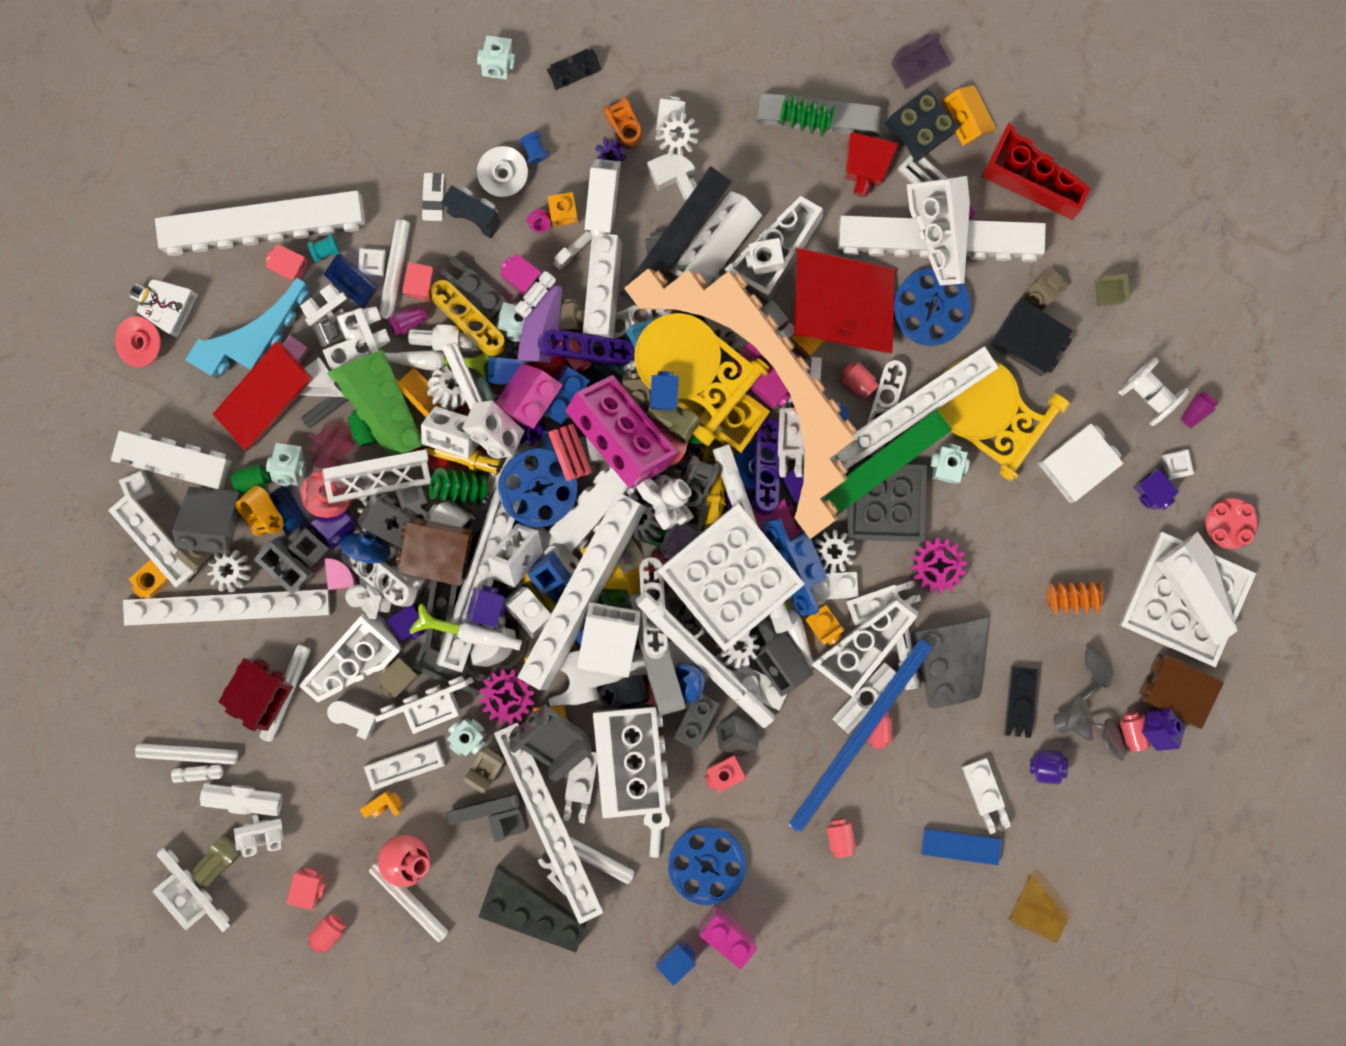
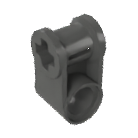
[681,456,719,507]

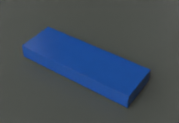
[921,828,1002,865]

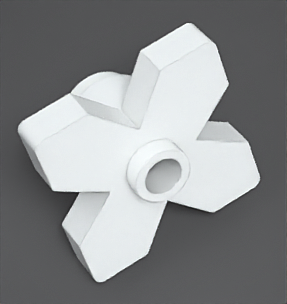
[636,475,694,530]

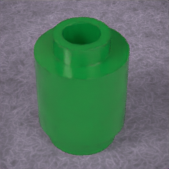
[347,409,377,447]
[231,463,272,494]

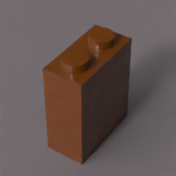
[396,517,474,586]
[1139,654,1224,729]

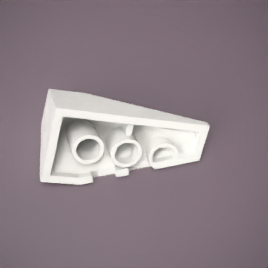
[907,176,970,285]
[1155,532,1238,646]

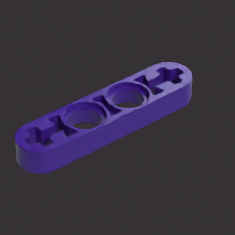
[537,330,635,365]
[753,418,780,515]

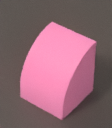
[325,559,358,590]

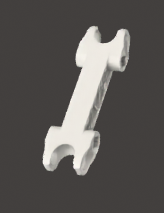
[549,624,724,706]

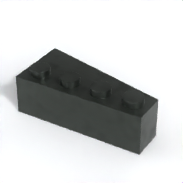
[478,863,587,953]

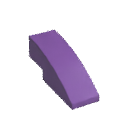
[518,286,562,363]

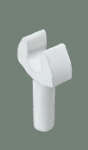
[552,231,592,271]
[644,812,670,858]

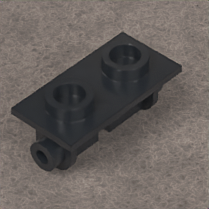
[546,48,601,90]

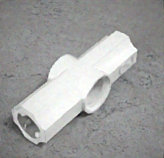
[831,662,896,734]
[200,783,283,816]

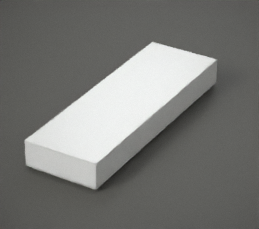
[364,741,446,791]

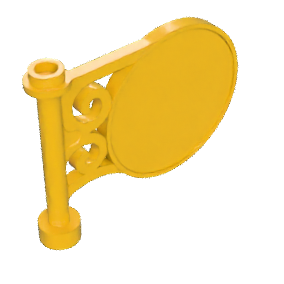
[635,313,769,446]
[936,358,1070,482]

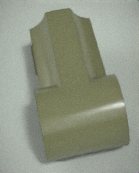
[646,406,702,444]
[190,833,242,887]

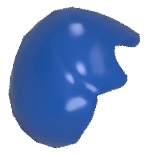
[675,662,705,704]

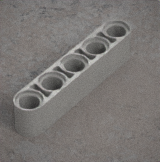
[756,94,882,137]
[625,590,685,716]

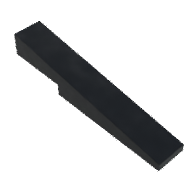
[620,166,732,307]

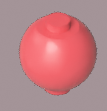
[378,835,430,887]

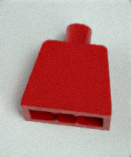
[845,132,898,197]

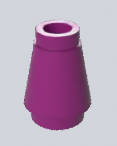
[388,306,428,336]
[1180,391,1218,429]

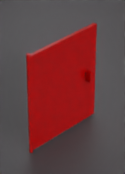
[794,247,897,354]

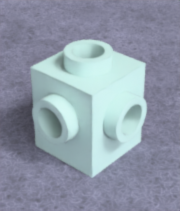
[477,35,515,79]
[496,302,525,342]
[266,443,306,486]
[930,444,970,484]
[447,718,486,756]

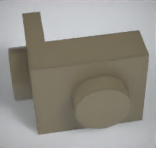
[1023,267,1069,311]
[622,370,651,410]
[174,549,213,572]
[463,746,506,793]

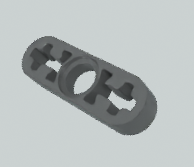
[445,793,521,825]

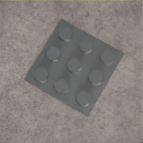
[847,463,927,542]

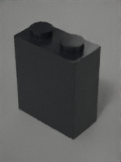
[989,298,1073,377]

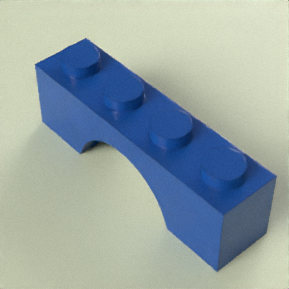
[528,551,585,645]

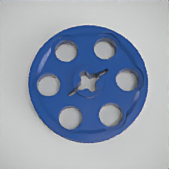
[894,268,970,346]
[498,448,577,527]
[668,826,746,905]

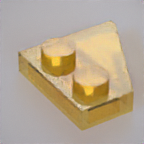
[1009,874,1068,943]

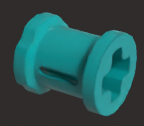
[308,233,340,264]

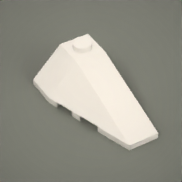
[299,613,401,702]

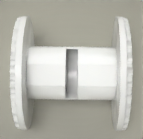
[1118,357,1189,426]

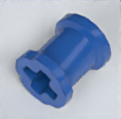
[519,131,550,165]

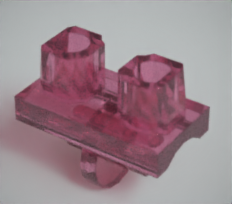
[309,425,355,470]

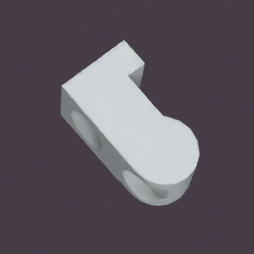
[327,700,379,740]

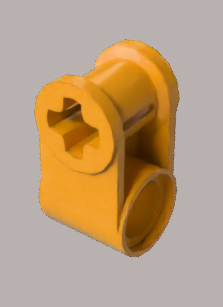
[236,486,284,536]

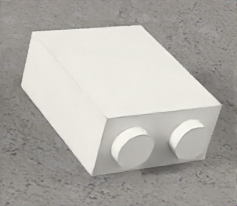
[584,159,621,235]
[1038,424,1124,503]
[577,602,641,677]

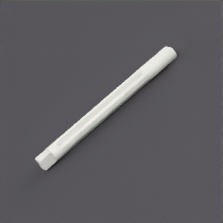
[713,444,793,633]
[636,591,775,728]

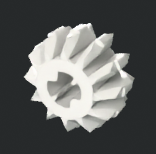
[655,112,699,156]
[427,366,466,411]
[814,530,856,574]
[206,549,252,592]
[715,630,760,668]

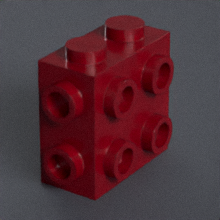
[218,657,294,732]

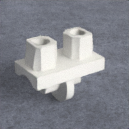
[300,284,348,326]
[345,576,392,619]
[234,814,283,857]

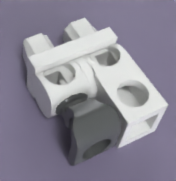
[312,306,390,370]

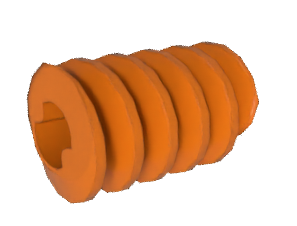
[1046,581,1103,615]

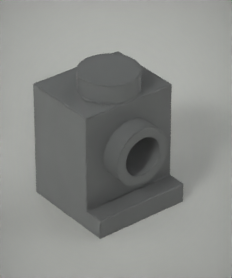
[287,525,329,568]

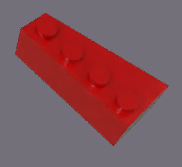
[981,122,1091,221]

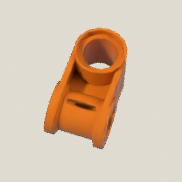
[602,96,642,149]

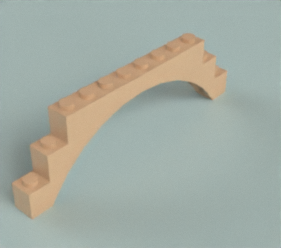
[624,269,857,539]

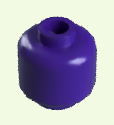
[1030,750,1068,784]

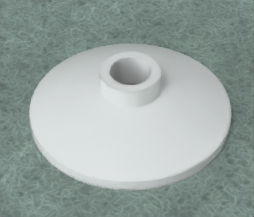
[477,146,528,197]

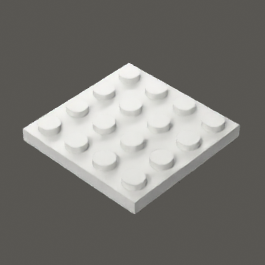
[657,503,805,652]
[1119,532,1256,667]

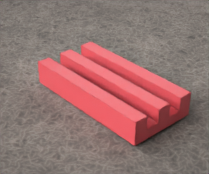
[548,424,592,481]

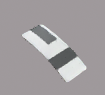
[422,173,444,221]

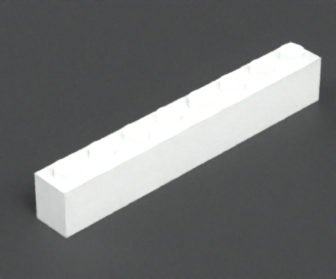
[155,191,366,256]
[837,216,1046,262]
[518,492,647,690]

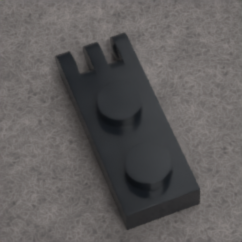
[1004,666,1038,738]

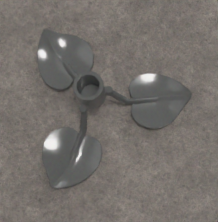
[1054,644,1125,761]

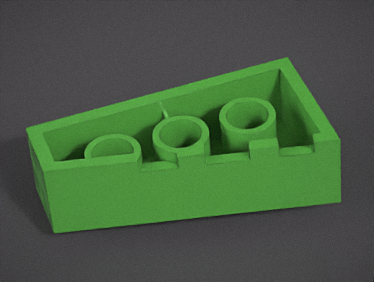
[327,349,424,457]

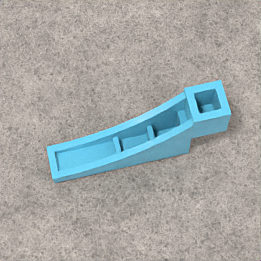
[185,278,310,379]

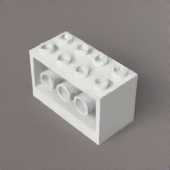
[593,705,670,818]

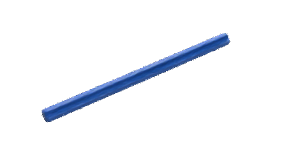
[789,639,932,833]

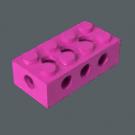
[565,375,678,489]

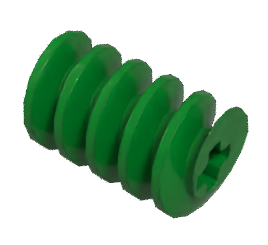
[779,92,836,137]
[429,468,487,505]

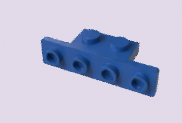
[761,518,827,616]

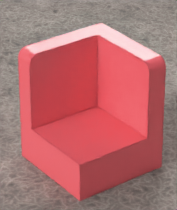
[402,262,433,301]

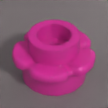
[527,209,551,233]

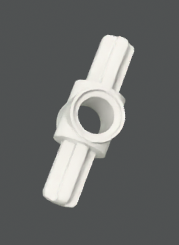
[408,325,480,353]

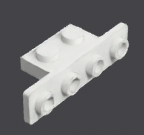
[374,676,474,734]
[152,848,230,933]

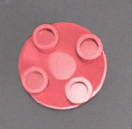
[1206,498,1257,549]

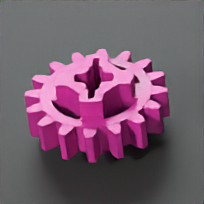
[910,538,967,593]
[479,669,535,725]

